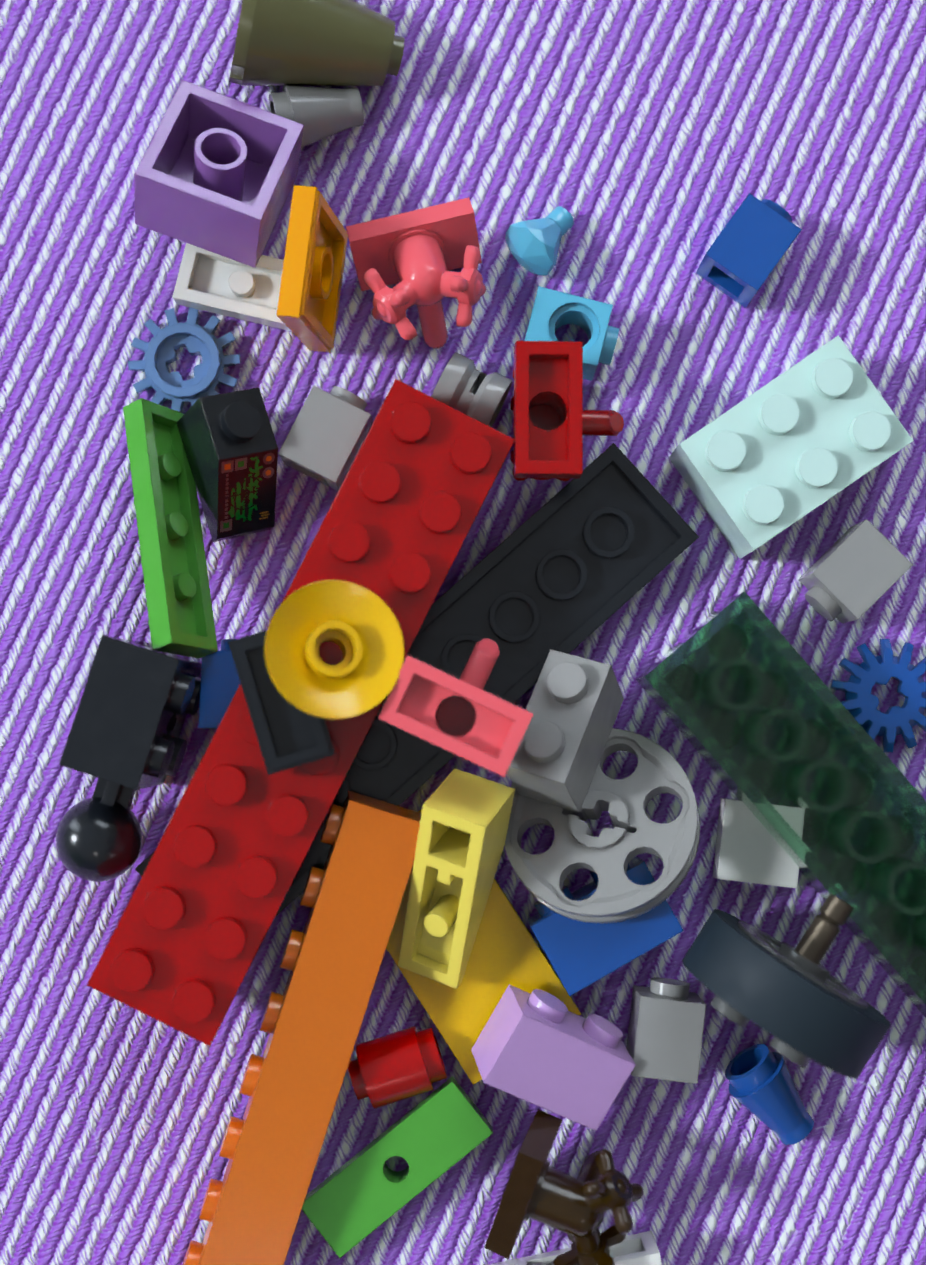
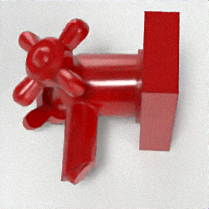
[510,341,624,482]

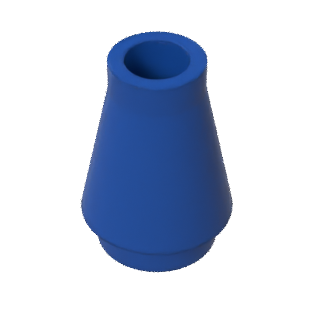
[725,1044,814,1145]

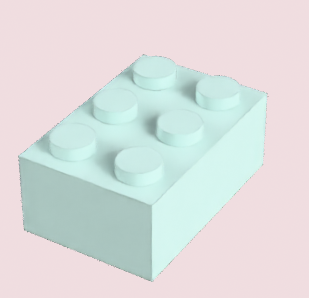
[669,335,914,559]

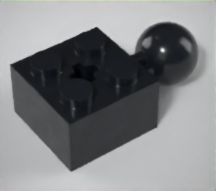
[56,635,202,882]

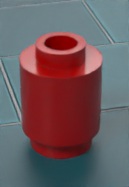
[348,1026,447,1109]

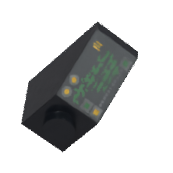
[177,387,278,542]

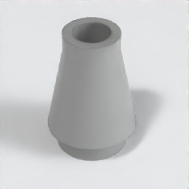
[269,85,364,148]

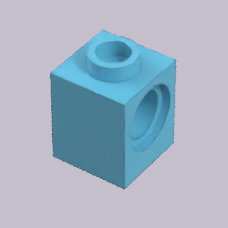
[524,286,620,381]

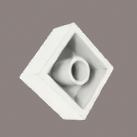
[712,798,805,888]

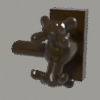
[484,1109,643,1265]

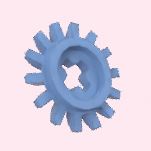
[128,307,241,412]

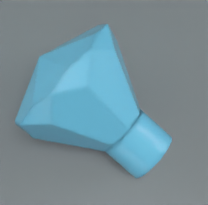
[505,206,574,276]

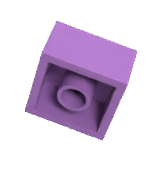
[134,80,304,268]

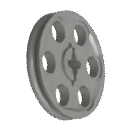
[504,728,700,923]

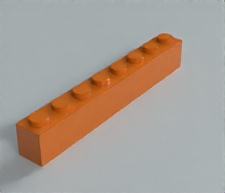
[183,791,421,1265]

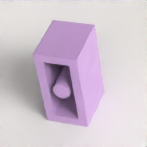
[471,984,636,1131]

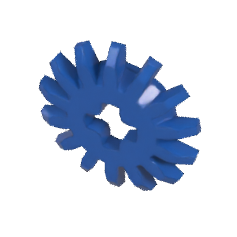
[830,639,926,753]

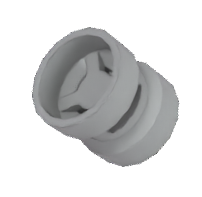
[431,352,513,427]

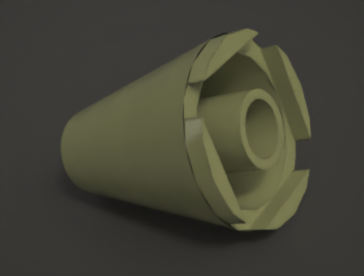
[229,0,405,86]

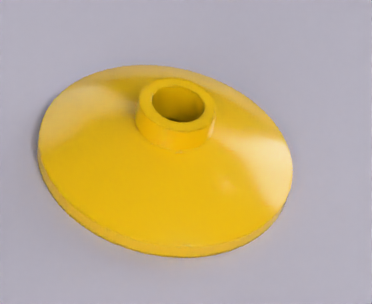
[264,580,404,720]

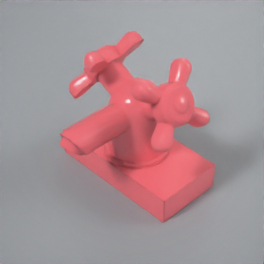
[346,197,486,348]
[378,639,534,777]

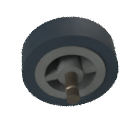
[682,893,891,1079]

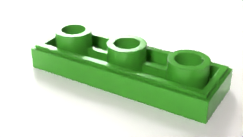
[302,1076,493,1258]

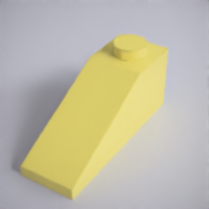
[398,768,515,989]

